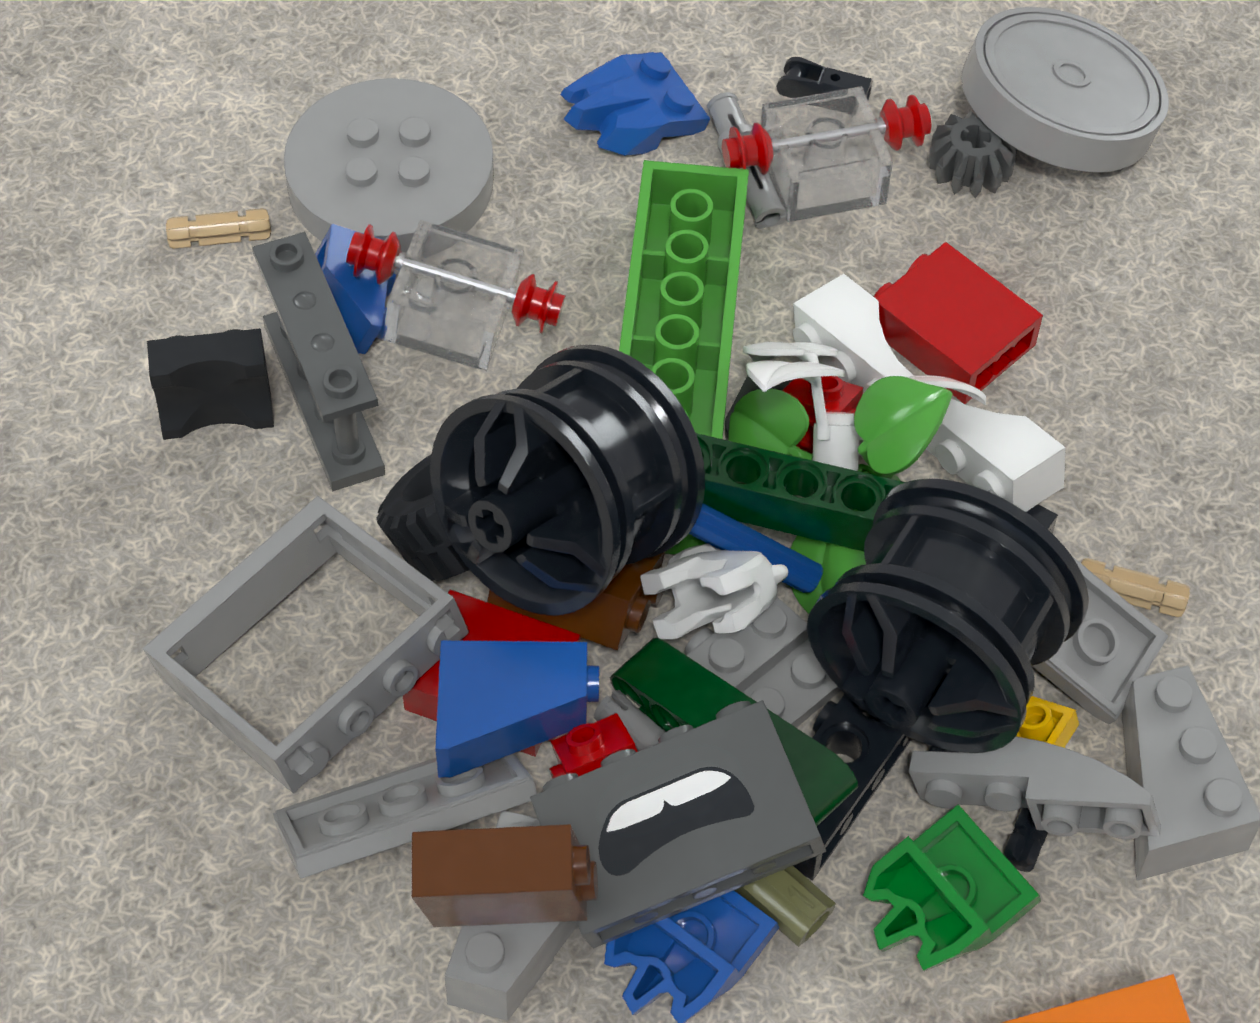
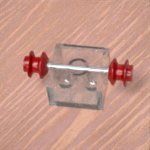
[722,86,932,222]
[346,220,566,372]

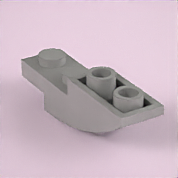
[909,737,1161,840]

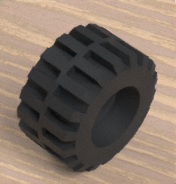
[376,455,470,581]

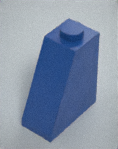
[435,640,599,778]

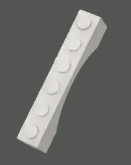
[793,274,1065,512]

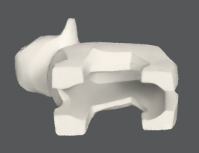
[640,543,788,639]

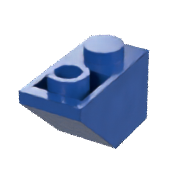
[315,224,397,354]

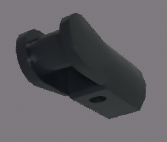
[776,57,873,114]

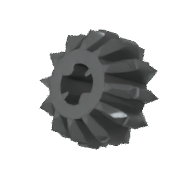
[928,109,1017,198]

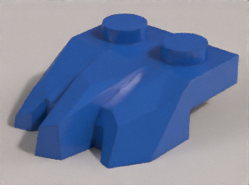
[560,52,710,156]
[604,890,780,1023]

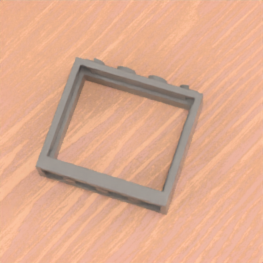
[143,496,469,794]

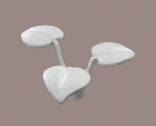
[743,342,986,471]

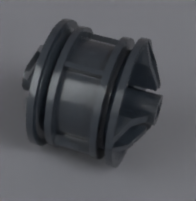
[430,345,705,615]
[807,479,1089,753]

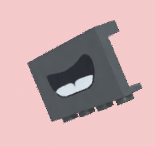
[530,700,827,949]

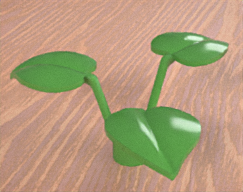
[729,376,953,614]

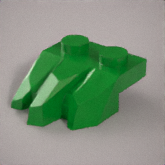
[863,804,1041,971]

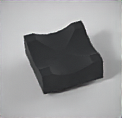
[147,328,274,440]

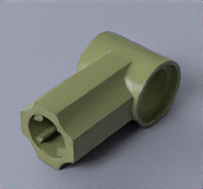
[734,866,836,947]

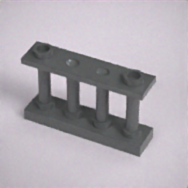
[252,232,385,492]

